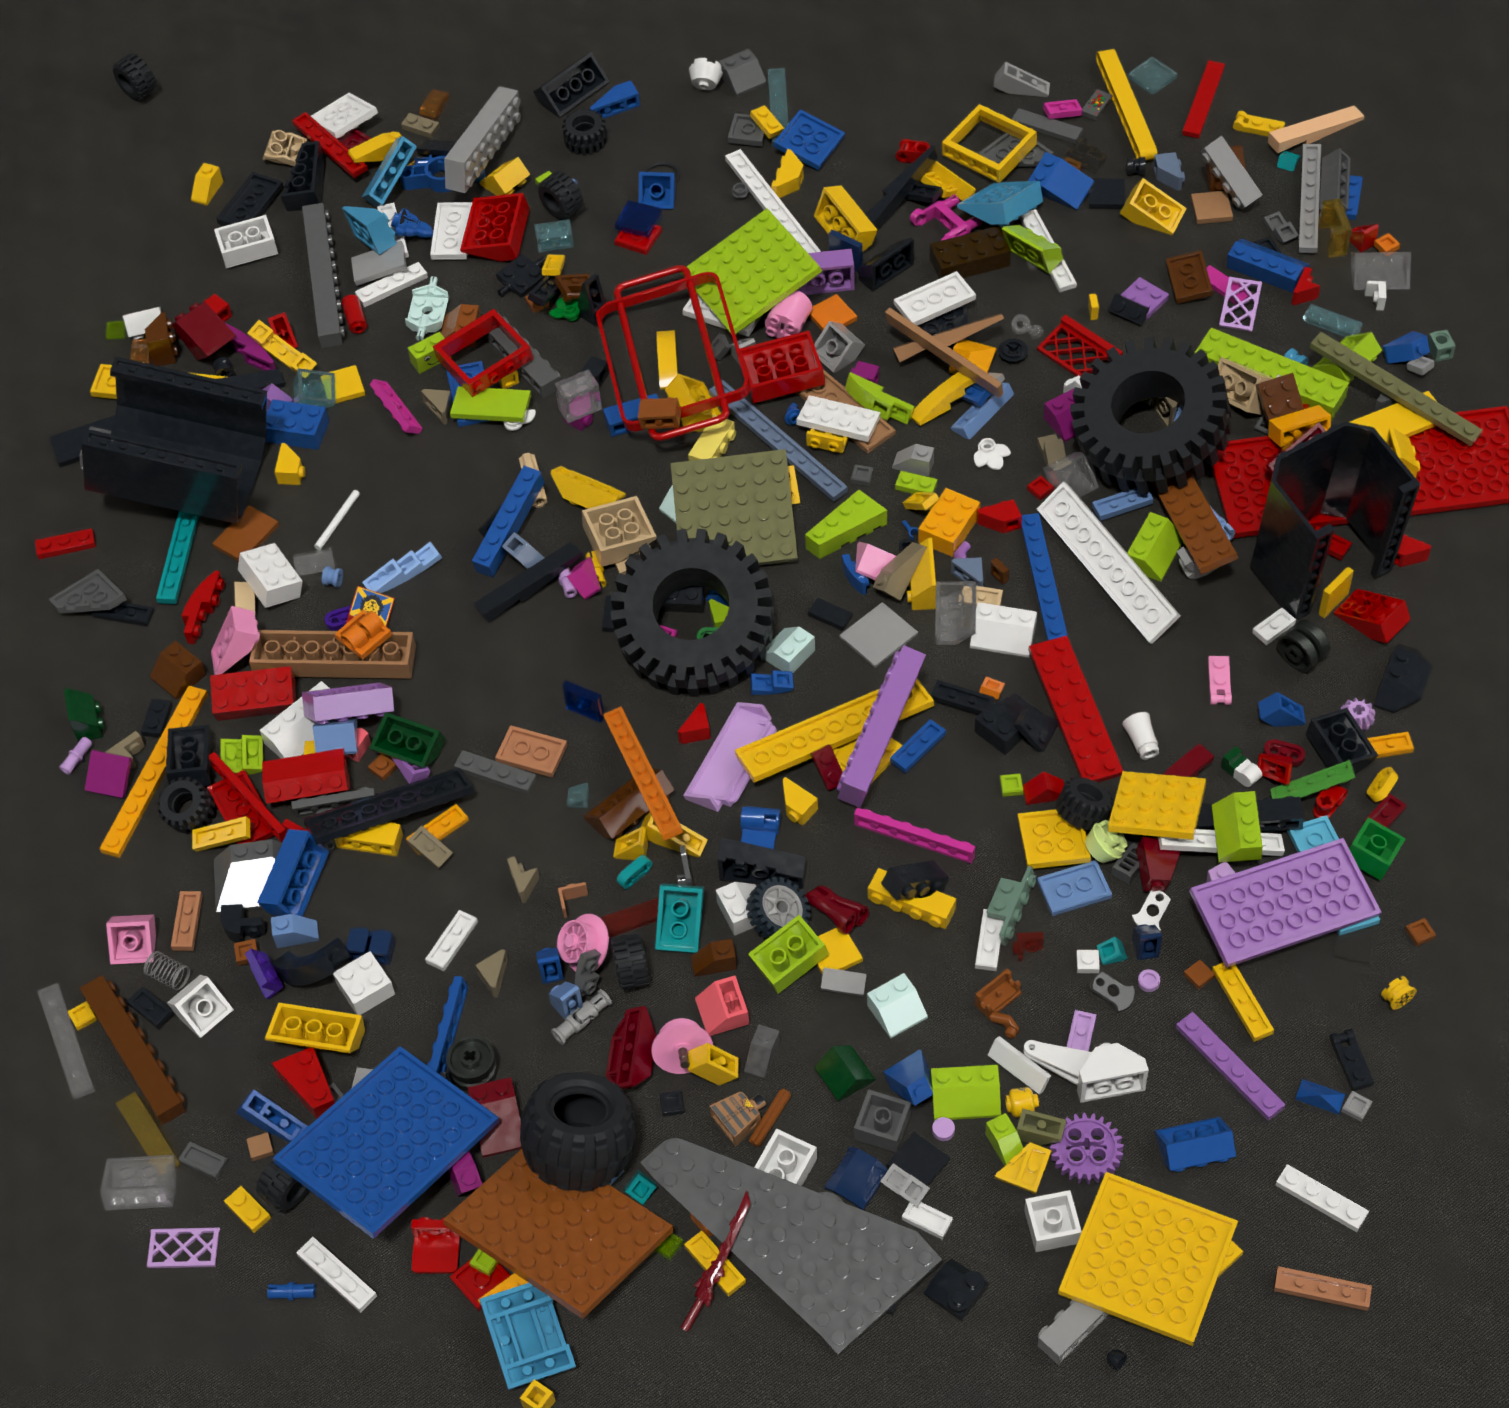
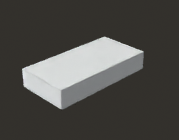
[902,1202,953,1240]

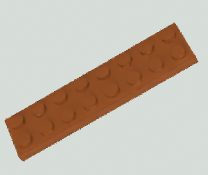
[1151,471,1239,575]

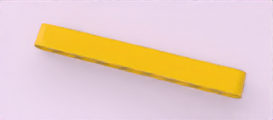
[1096,49,1157,161]

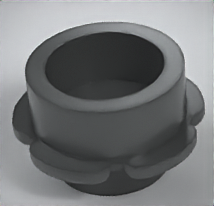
[732,182,749,199]

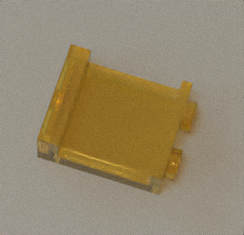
[1318,198,1352,258]

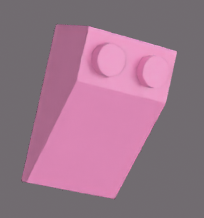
[211,606,260,675]

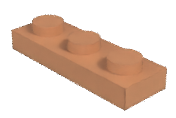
[171,891,203,951]

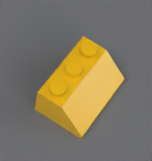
[665,374,721,432]
[907,538,936,610]

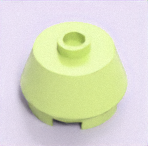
[1085,820,1128,863]

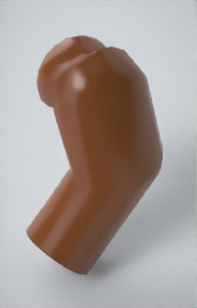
[990,1011,1019,1039]

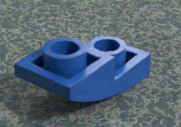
[842,554,869,595]

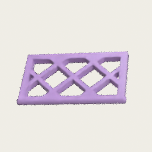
[1219,277,1262,332]
[147,1227,220,1268]

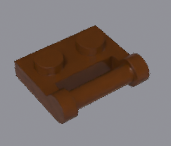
[554,274,590,302]

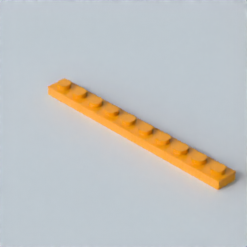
[99,686,208,858]

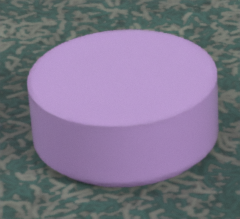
[1138,969,1160,992]
[932,1117,955,1141]

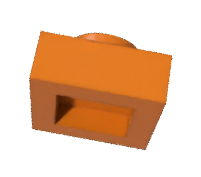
[1373,233,1400,256]
[979,677,1005,699]

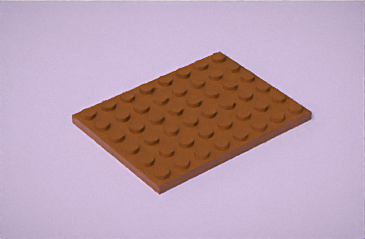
[443,1149,673,1319]

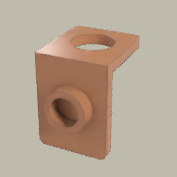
[558,882,588,918]

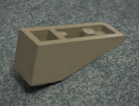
[873,542,927,601]

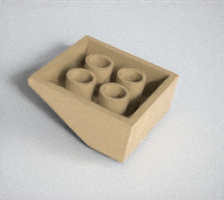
[582,496,656,567]

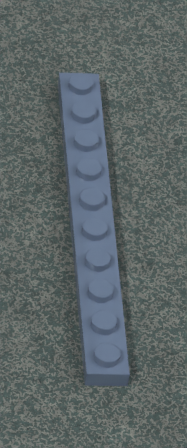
[709,380,848,502]

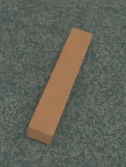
[893,313,1004,362]

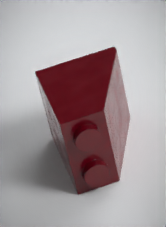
[171,302,236,361]

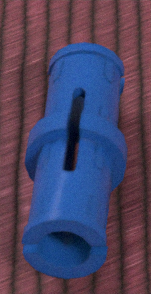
[267,1282,316,1301]

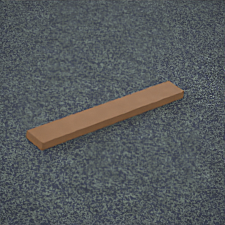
[885,308,1004,398]

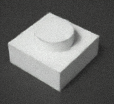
[1076,950,1099,973]

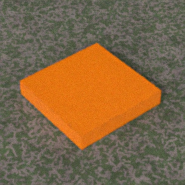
[809,294,857,331]

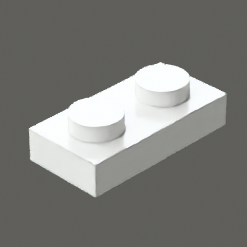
[1252,608,1296,645]

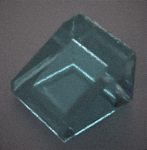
[567,783,590,808]

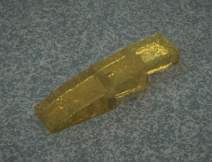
[115,1092,180,1177]

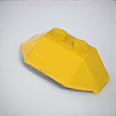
[550,466,626,509]

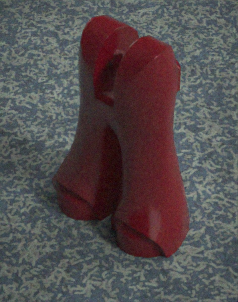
[805,885,869,935]

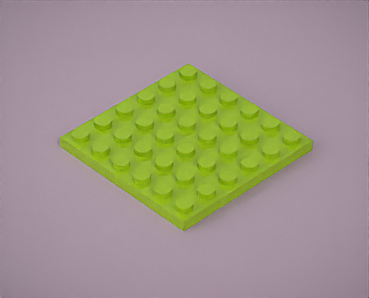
[680,208,822,334]

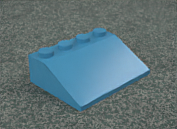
[957,181,1043,227]

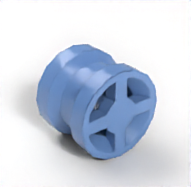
[322,566,343,588]

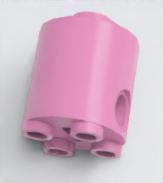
[765,290,812,338]

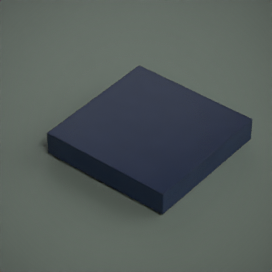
[828,230,863,272]

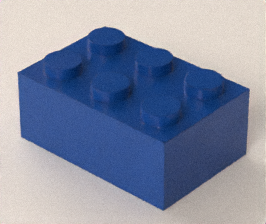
[266,399,330,450]

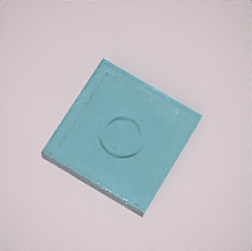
[1128,57,1177,95]

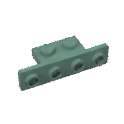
[986,866,1036,946]

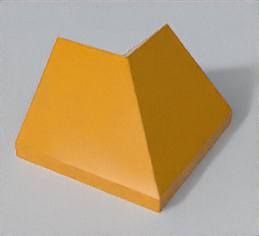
[949,339,997,374]

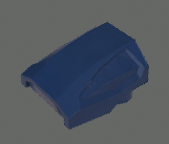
[825,1147,887,1210]

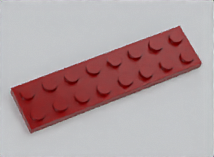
[1028,635,1123,783]

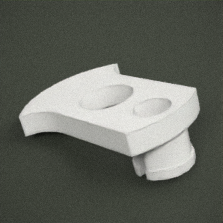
[1132,890,1171,931]

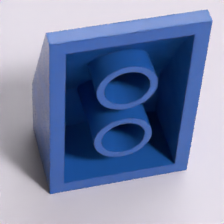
[1028,152,1094,211]

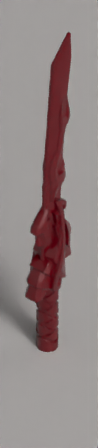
[680,1191,751,1332]

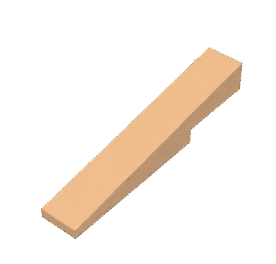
[1268,106,1364,153]

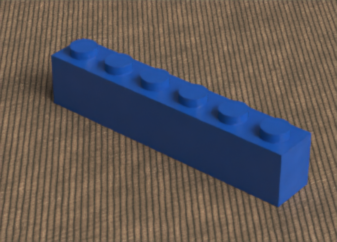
[472,466,545,578]

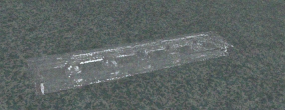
[37,983,95,1100]

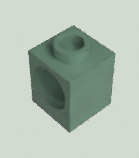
[1428,330,1456,362]

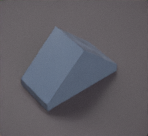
[951,557,983,587]

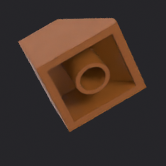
[441,304,481,347]

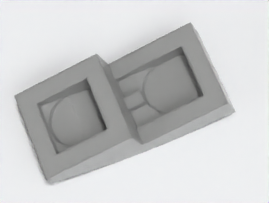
[880,1163,930,1207]

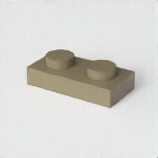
[401,113,440,139]
[407,825,453,869]

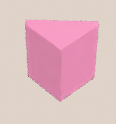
[855,542,896,581]

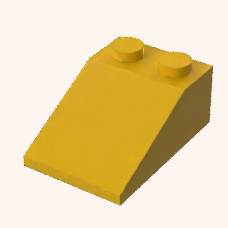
[1120,178,1187,235]

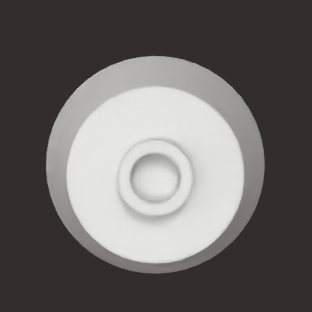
[689,58,723,90]

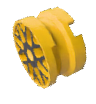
[1381,976,1417,1010]

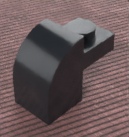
[220,904,266,943]

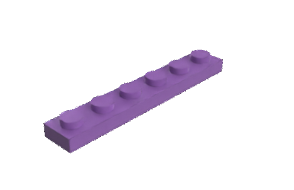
[1176,1012,1285,1121]

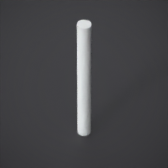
[314,490,360,550]

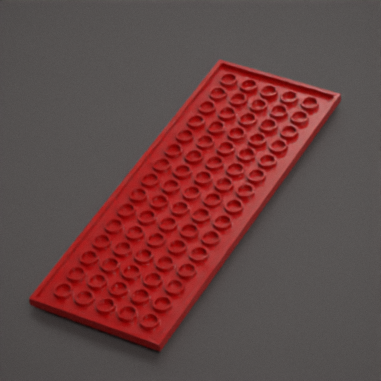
[1210,406,1509,538]

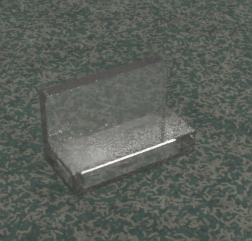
[293,548,335,576]

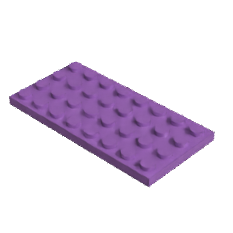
[1189,838,1382,967]

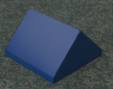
[638,172,676,209]

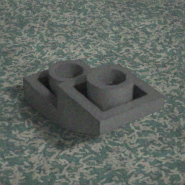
[575,949,601,997]

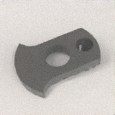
[677,845,693,886]
[1090,972,1134,1013]

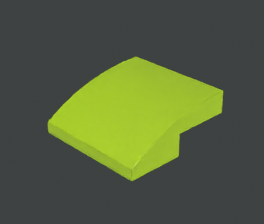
[220,735,263,775]

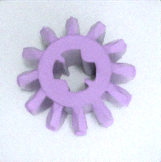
[1341,698,1375,731]

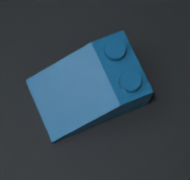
[342,206,397,255]

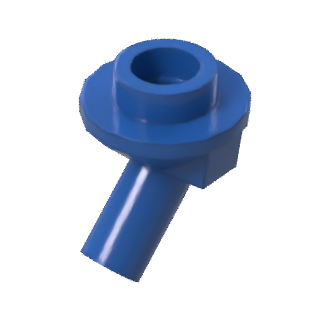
[784,403,801,425]

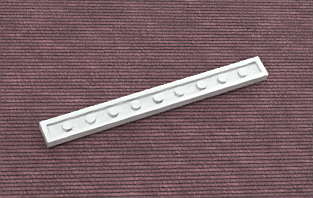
[725,149,821,253]

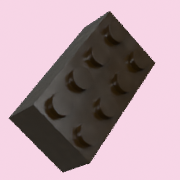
[929,226,1011,279]

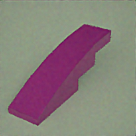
[225,323,276,371]

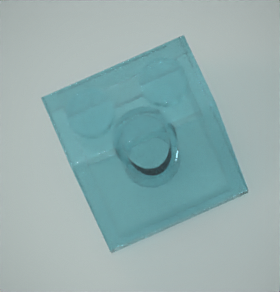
[293,368,335,408]

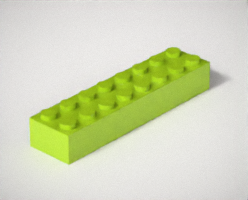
[1194,328,1349,421]

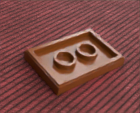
[212,505,279,562]

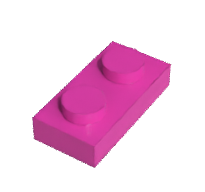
[1043,99,1082,119]

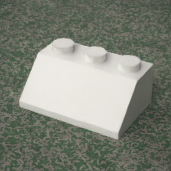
[970,602,1037,658]

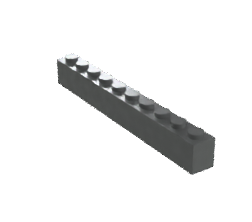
[302,203,345,348]

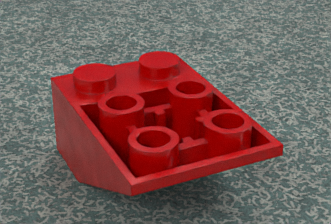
[1333,589,1411,643]

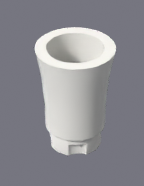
[1122,712,1159,760]

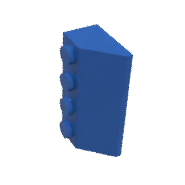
[1227,239,1310,293]
[257,829,329,917]

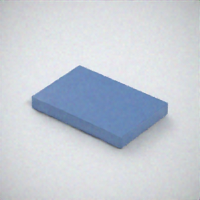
[1037,860,1112,916]

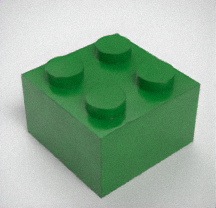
[1349,817,1406,881]

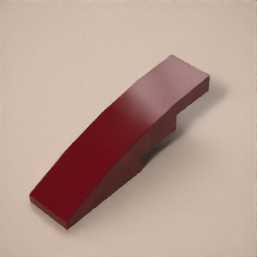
[1162,743,1214,777]

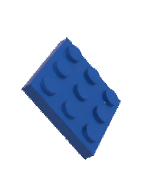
[773,109,845,170]

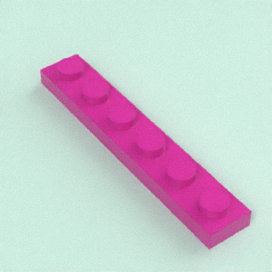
[854,808,975,864]

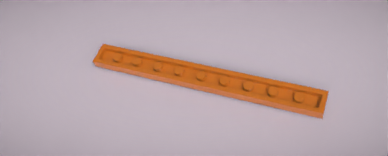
[603,706,683,841]

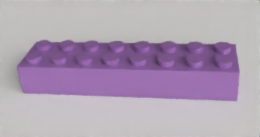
[836,645,926,808]

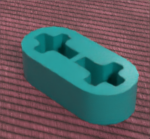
[616,855,653,889]

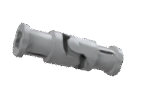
[551,989,612,1045]

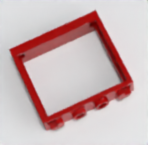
[433,309,534,397]

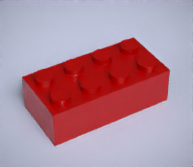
[210,666,296,721]

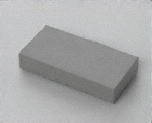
[820,967,866,997]

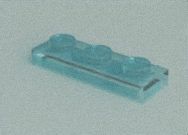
[1303,304,1363,337]

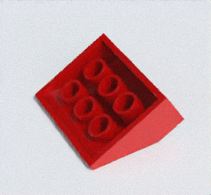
[460,193,530,261]
[740,331,825,403]

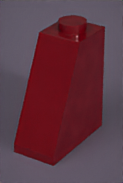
[1136,836,1181,892]

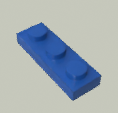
[1338,175,1363,220]
[890,719,946,774]

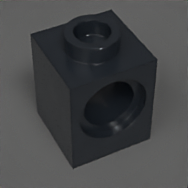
[581,356,609,389]

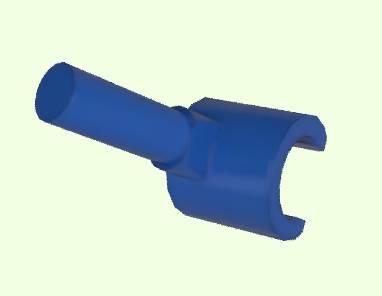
[902,520,918,541]

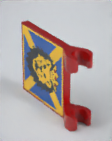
[345,586,395,626]

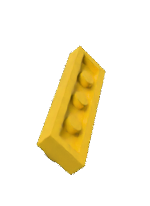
[1212,962,1274,1042]

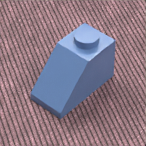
[271,914,319,948]
[549,981,582,1019]

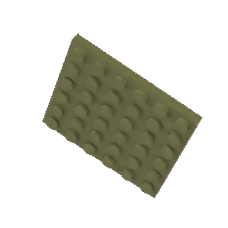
[671,449,798,565]

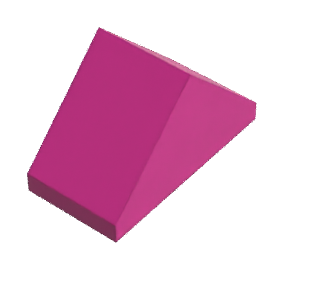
[567,557,601,599]

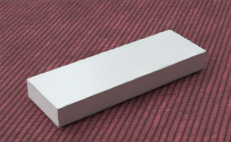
[975,909,1004,971]
[425,910,478,971]
[988,1036,1051,1094]

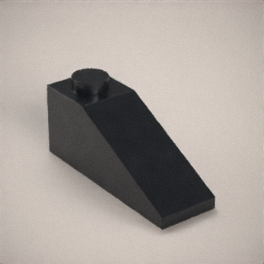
[578,273,609,326]

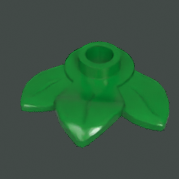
[548,297,580,321]

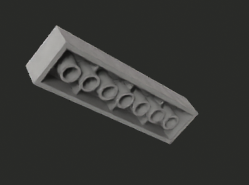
[444,86,521,193]

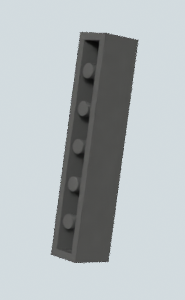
[484,315,561,399]

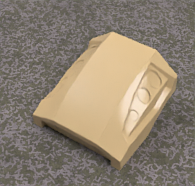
[263,130,307,166]

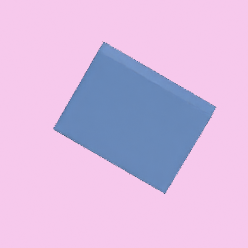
[313,718,357,755]

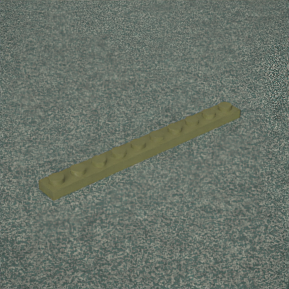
[1309,332,1483,446]

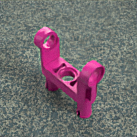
[910,194,983,241]

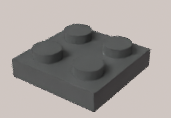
[728,113,765,147]

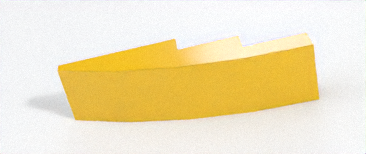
[911,372,976,426]

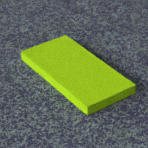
[450,386,531,422]

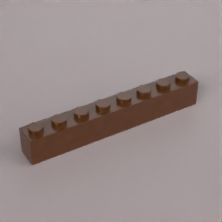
[80,975,186,1126]

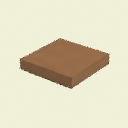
[1191,191,1233,224]

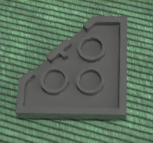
[979,133,1054,166]
[48,569,127,613]

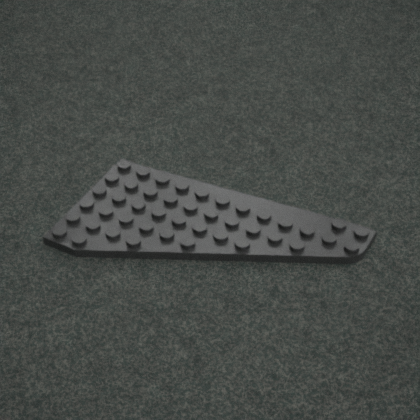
[640,1138,943,1356]

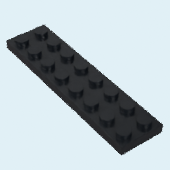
[303,767,474,845]

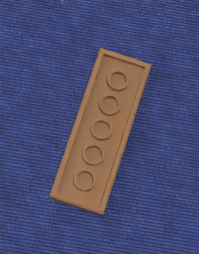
[795,370,896,454]

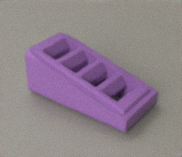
[391,757,430,784]

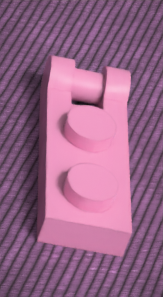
[1208,656,1232,705]

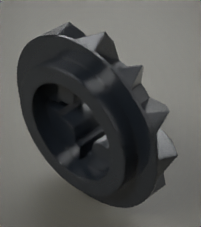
[998,339,1028,364]

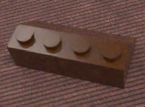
[583,769,675,839]

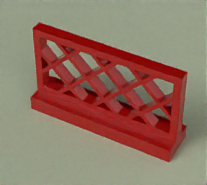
[1037,314,1123,376]

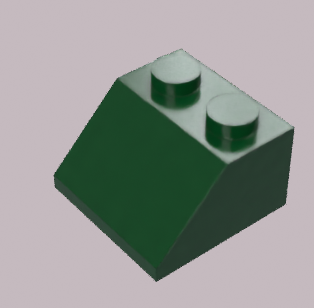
[64,688,105,742]

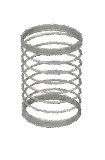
[144,951,190,991]

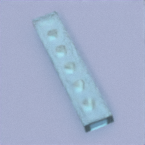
[768,68,789,146]

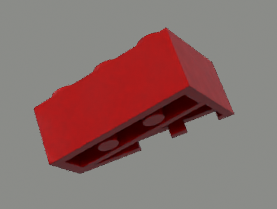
[272,1047,335,1119]

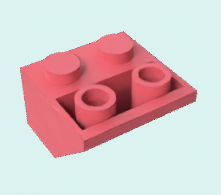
[695,976,749,1036]

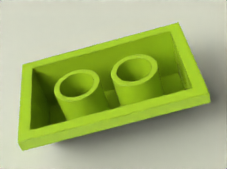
[1002,225,1063,274]
[1312,332,1382,383]
[1127,512,1183,582]
[1212,791,1263,862]
[748,915,829,994]
[931,1065,1001,1121]

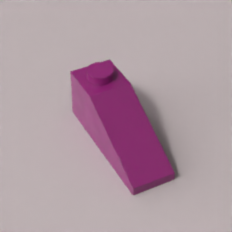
[448,1151,482,1197]

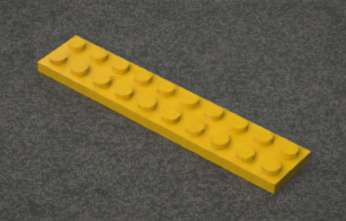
[735,679,934,783]

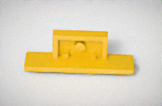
[919,161,976,201]

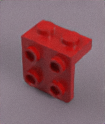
[411,1217,460,1274]

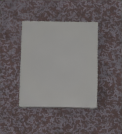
[839,602,918,668]

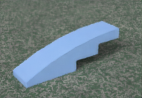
[363,542,442,593]

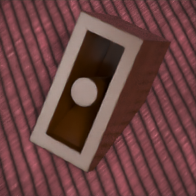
[691,939,737,977]

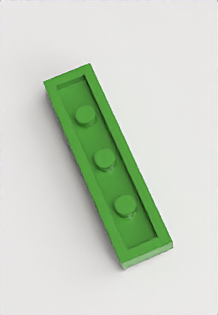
[1270,760,1356,799]

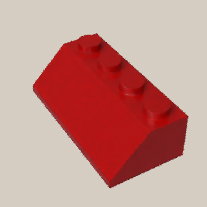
[262,748,351,804]

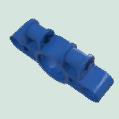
[399,155,486,192]

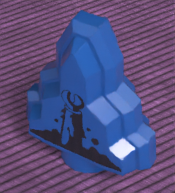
[390,208,434,238]

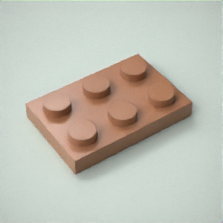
[495,725,568,778]

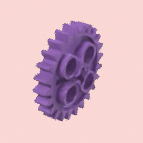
[1050,1113,1124,1184]

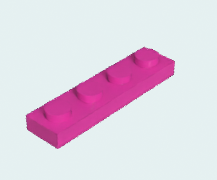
[370,379,423,434]

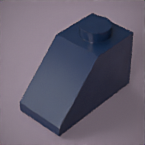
[1132,924,1162,960]

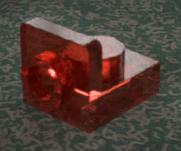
[1013,932,1044,962]

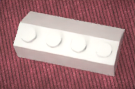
[260,681,351,758]

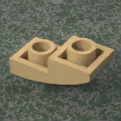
[234,582,255,614]

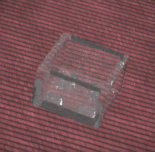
[555,369,602,423]

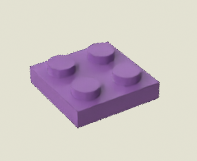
[1121,277,1169,320]

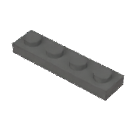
[454,750,537,795]
[292,787,376,817]

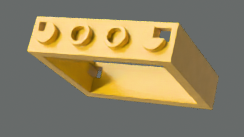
[942,104,1037,183]

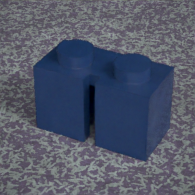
[346,927,395,965]

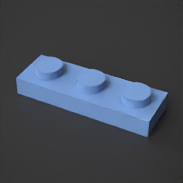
[1092,488,1153,521]

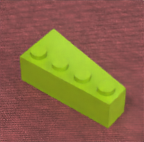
[805,490,887,559]

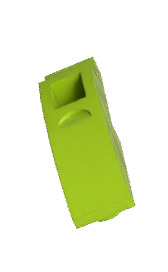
[845,372,915,424]

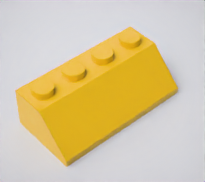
[814,185,877,251]
[265,1002,365,1053]

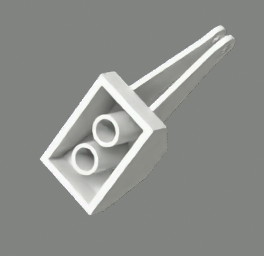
[1024,1040,1149,1103]

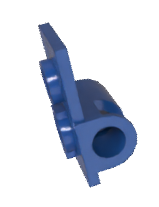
[741,806,781,849]

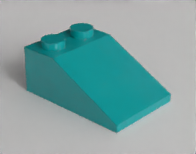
[655,883,704,953]

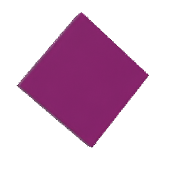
[85,750,132,798]

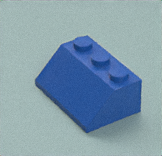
[1155,1117,1236,1172]

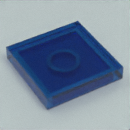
[615,200,662,237]
[562,680,604,722]

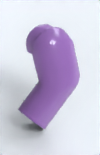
[953,541,971,559]

